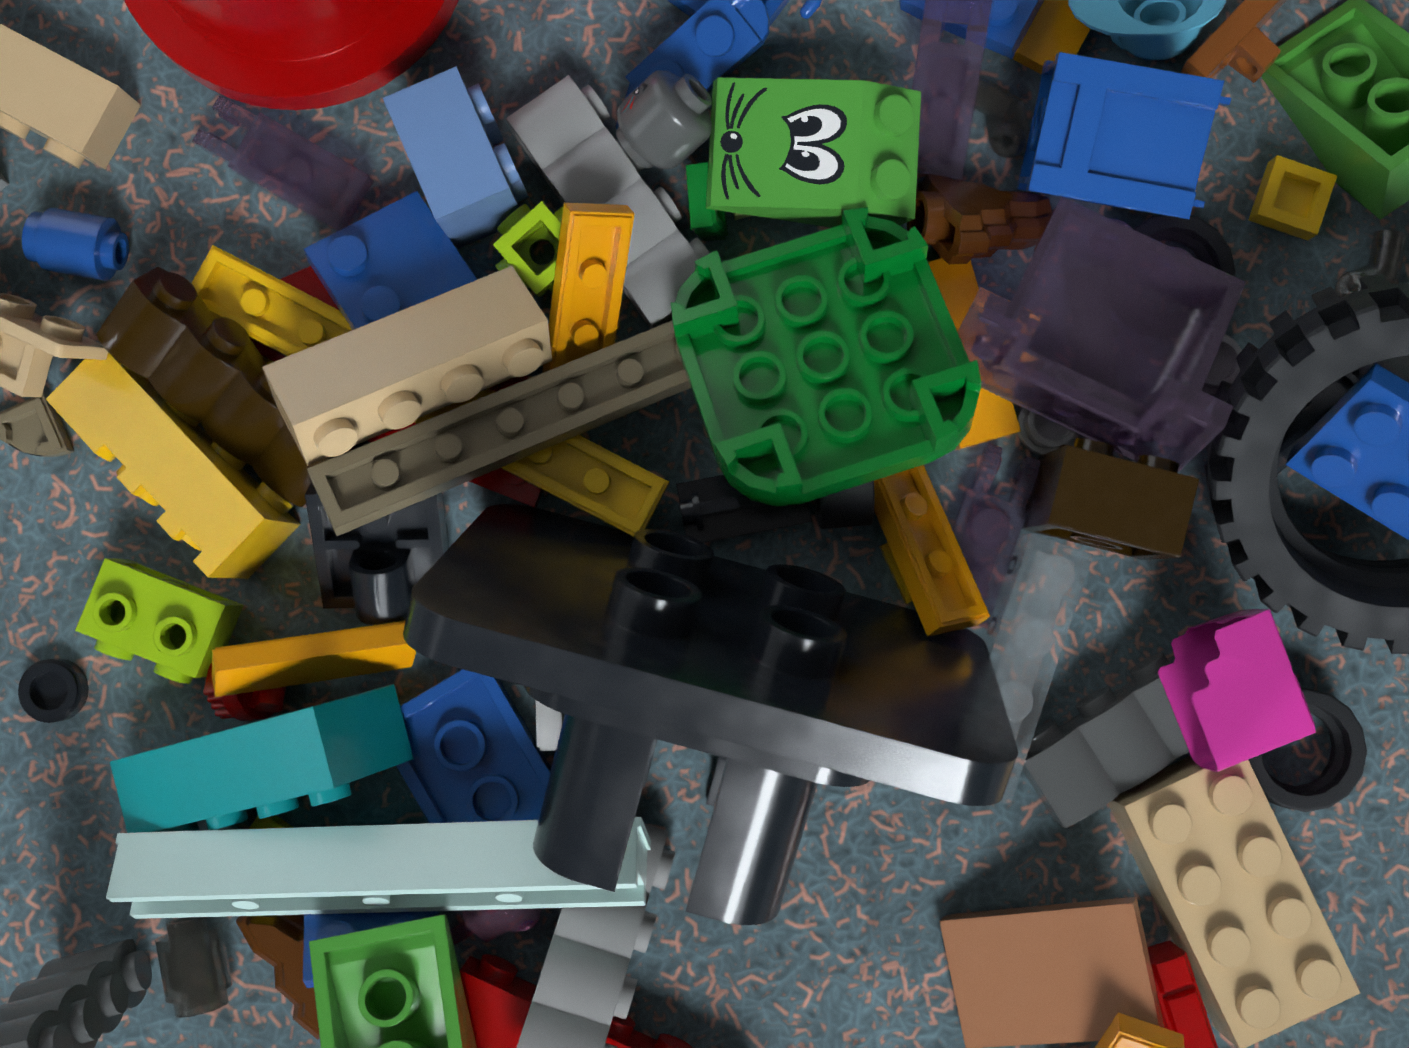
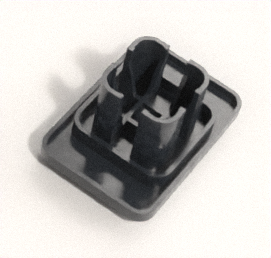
[403,504,1018,925]

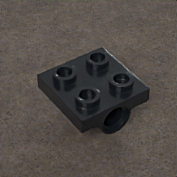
[305,483,448,625]

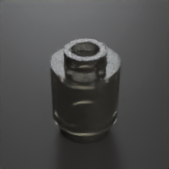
[155,917,233,1018]

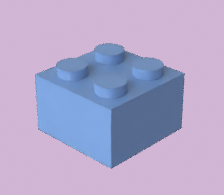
[383,66,529,249]

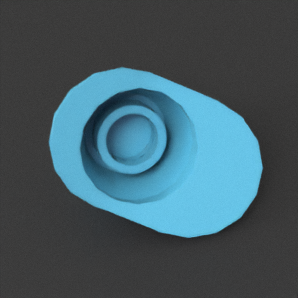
[1068,0,1226,60]

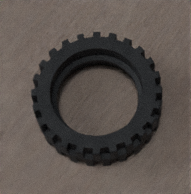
[1204,274,1409,654]

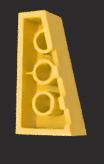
[46,352,301,579]

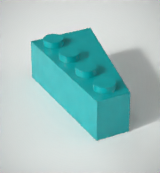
[110,684,414,833]

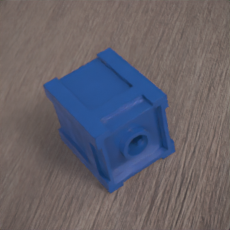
[1017,52,1231,220]

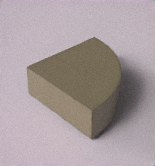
[0,393,74,457]

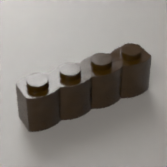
[96,267,359,507]

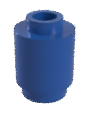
[22,208,129,281]

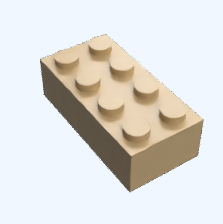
[1108,756,1360,1048]

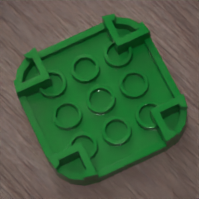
[671,207,982,507]

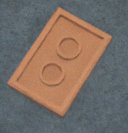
[939,897,1164,1048]

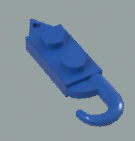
[616,0,822,129]

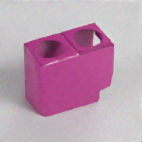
[1157,609,1316,772]

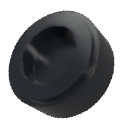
[18,658,89,723]

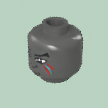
[616,70,712,169]

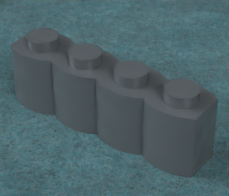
[1016,618,1216,828]
[0,939,152,1048]

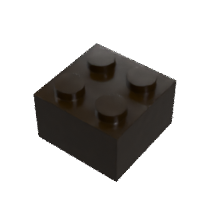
[1020,438,1199,560]

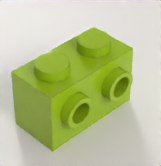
[75,558,244,684]

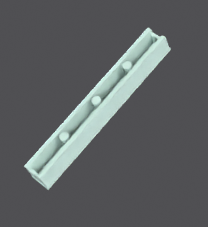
[106,817,651,919]

